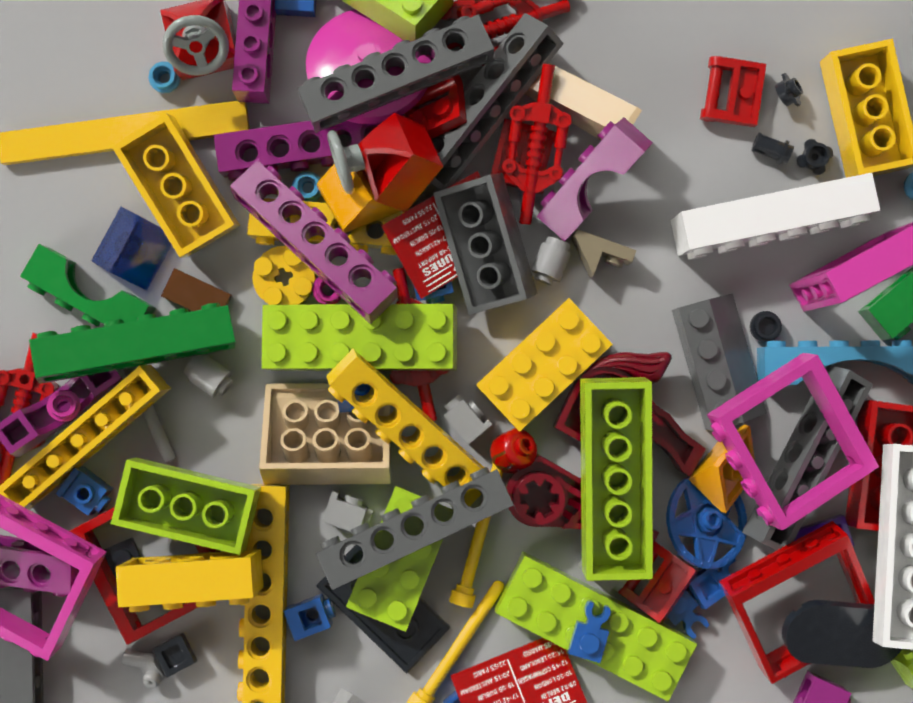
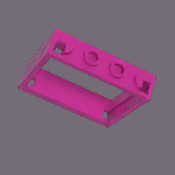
[789,222,913,312]
[707,353,879,531]
[0,495,107,661]

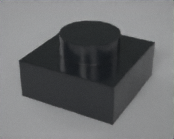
[104,537,141,578]
[152,633,198,678]

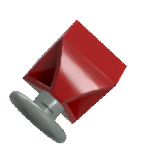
[160,0,236,80]
[327,113,443,213]

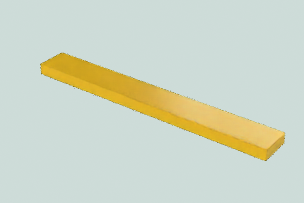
[0,101,250,165]

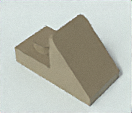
[572,229,637,278]

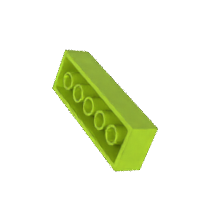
[261,304,457,371]
[580,377,653,581]
[495,551,697,702]

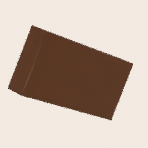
[161,268,232,311]

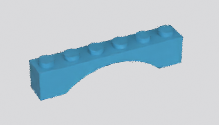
[757,340,913,385]

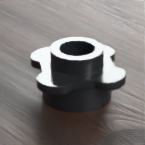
[775,73,803,107]
[796,139,833,175]

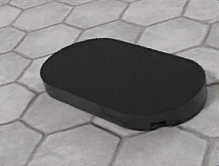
[782,600,902,668]

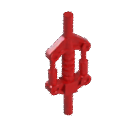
[426,0,570,66]
[502,64,573,225]
[390,268,450,421]
[0,332,59,485]

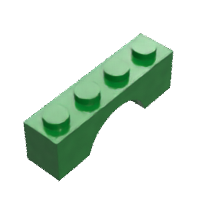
[20,244,156,327]

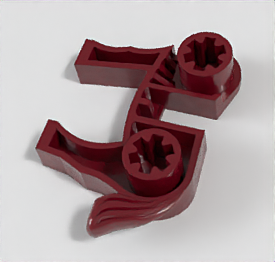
[506,352,706,543]

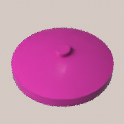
[306,9,432,124]

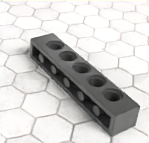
[430,13,564,190]
[298,14,494,133]
[742,365,873,550]
[316,467,514,590]

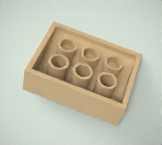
[259,383,391,485]

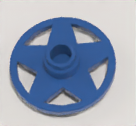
[666,476,747,569]

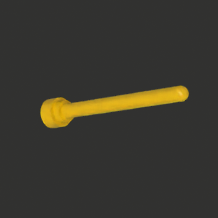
[449,463,503,608]
[407,580,504,703]

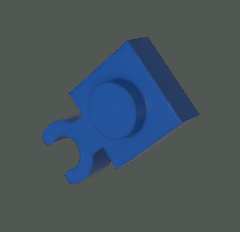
[688,559,738,610]
[667,590,709,639]
[568,600,611,663]

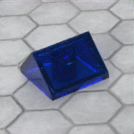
[91,206,172,290]

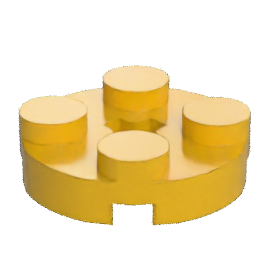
[252,246,316,305]

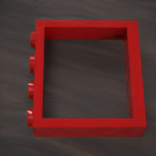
[69,507,220,645]
[719,521,875,684]

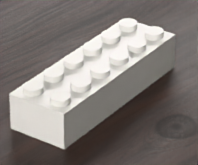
[670,173,880,260]
[873,444,913,650]

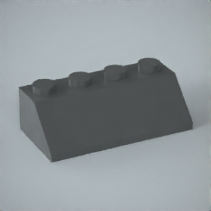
[433,173,538,315]
[672,293,766,431]

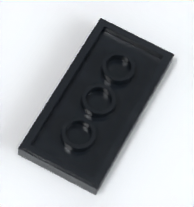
[316,544,450,674]

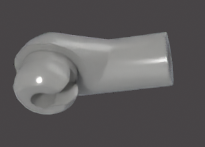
[122,649,164,688]

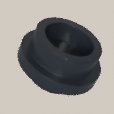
[749,311,782,342]

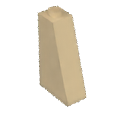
[525,63,642,140]

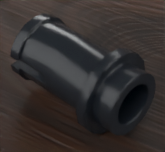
[751,132,794,164]

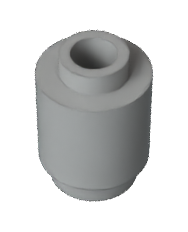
[531,236,571,285]
[183,355,233,398]

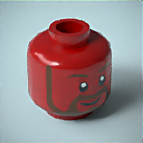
[490,428,537,474]

